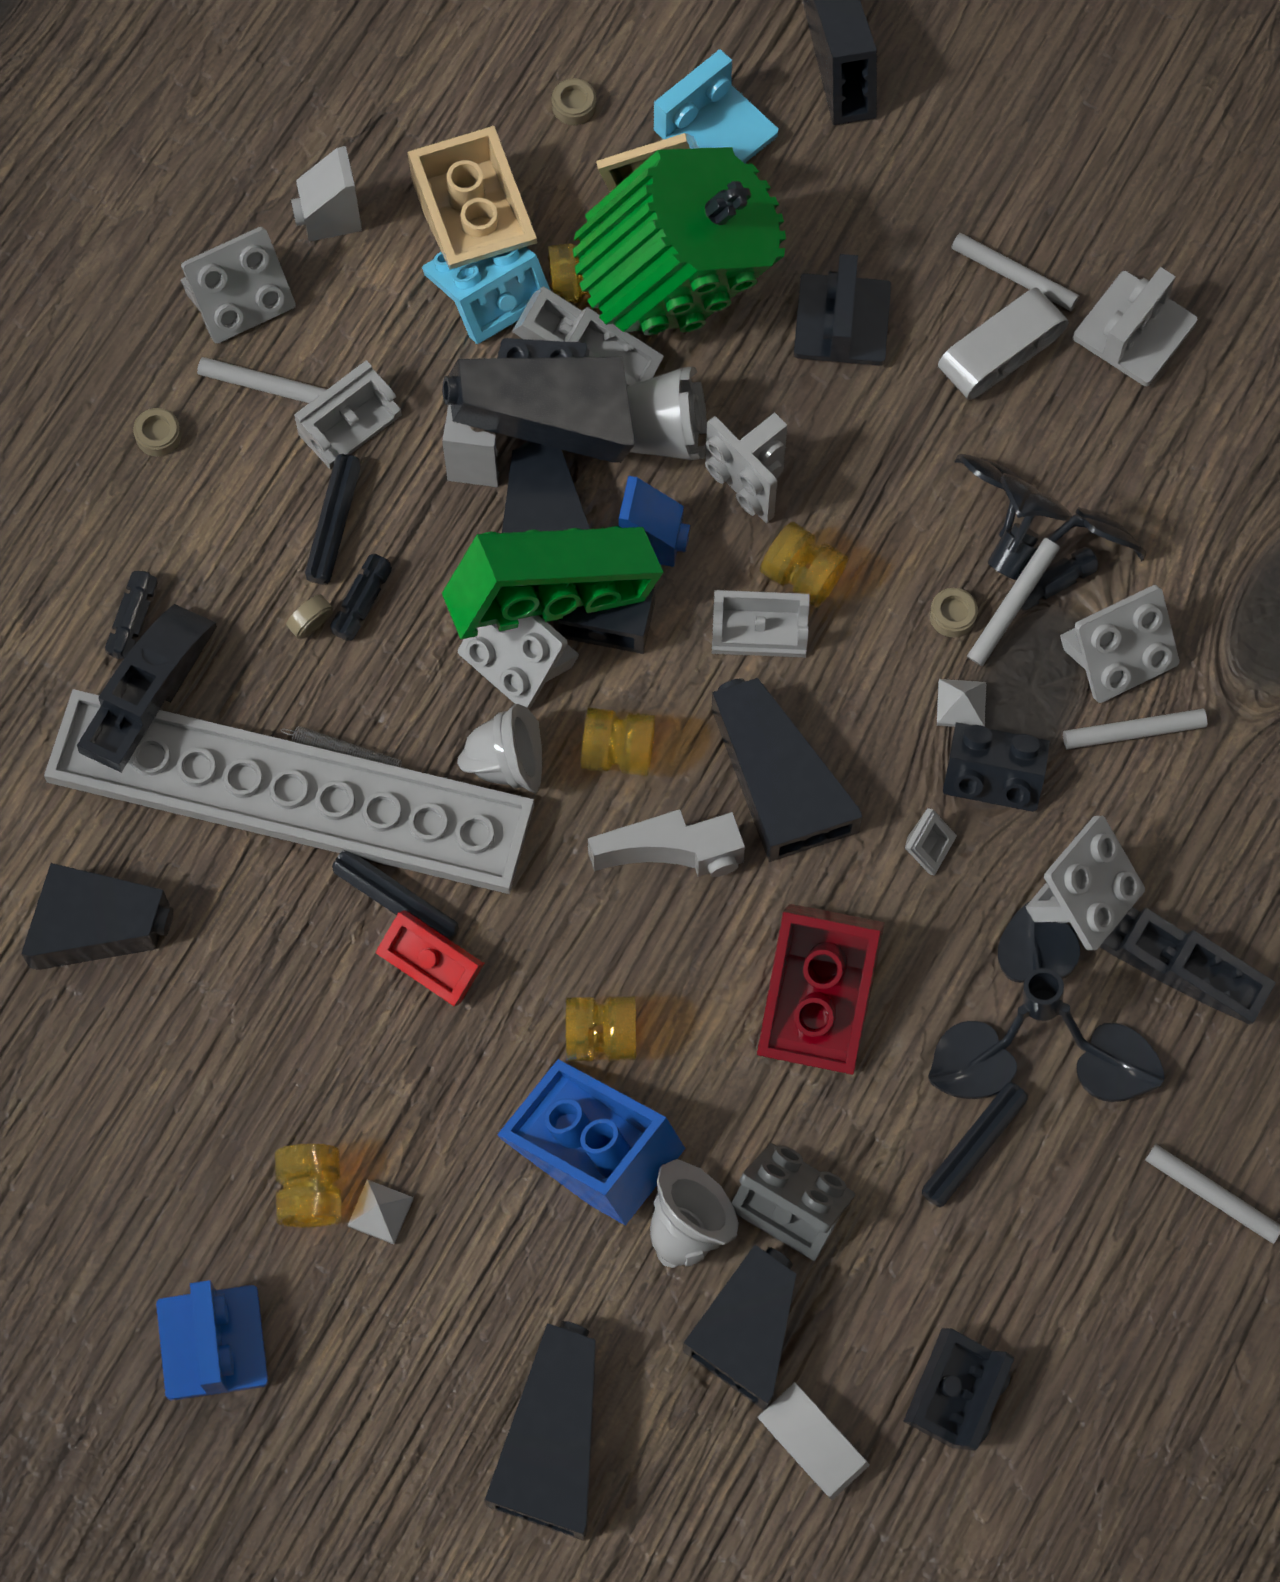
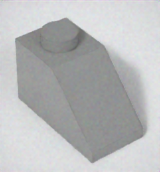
[291,146,362,242]

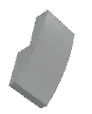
[757,1382,870,1500]

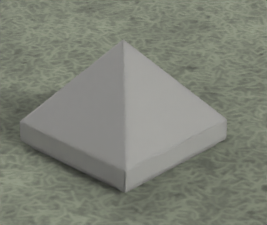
[936,679,986,727]
[905,808,957,875]
[348,1180,414,1245]

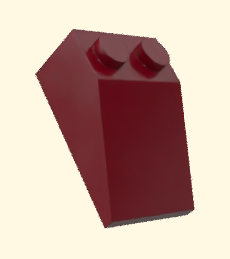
[757,904,885,1075]

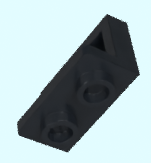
[943,722,1050,812]
[903,1328,1014,1450]

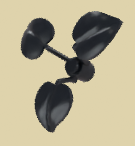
[955,454,1146,580]
[928,899,1165,1102]

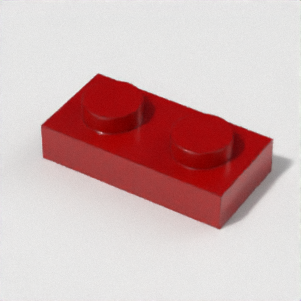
[375,910,484,1006]

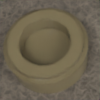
[552,78,596,125]
[133,408,181,457]
[930,588,978,638]
[286,594,333,639]

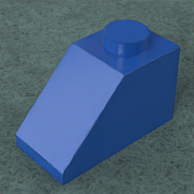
[619,476,691,567]

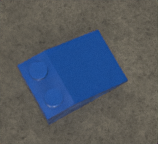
[497,1059,686,1226]

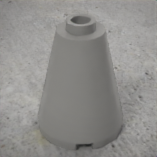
[627,367,707,460]

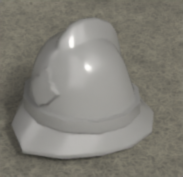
[458,704,542,793]
[650,1159,738,1268]

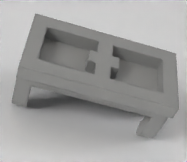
[294,360,402,470]
[442,405,500,487]
[712,590,810,658]

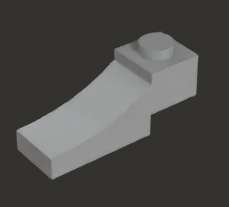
[512,286,664,387]
[588,809,745,877]

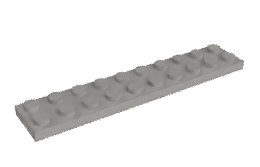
[44,689,534,894]

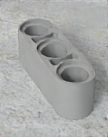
[938,288,1069,400]

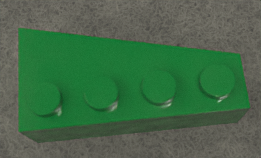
[442,526,664,640]

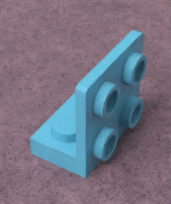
[654,49,778,163]
[422,247,550,344]

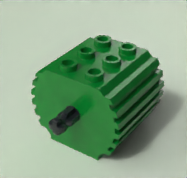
[573,147,786,335]

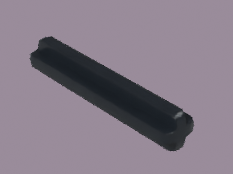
[305,454,361,585]
[332,850,459,941]
[922,1082,1028,1207]

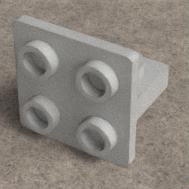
[181,227,296,343]
[1073,267,1198,386]
[705,412,787,523]
[1060,585,1180,703]
[458,615,579,708]
[1026,816,1145,950]

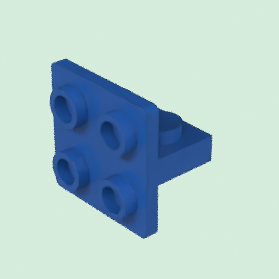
[156,1280,268,1401]

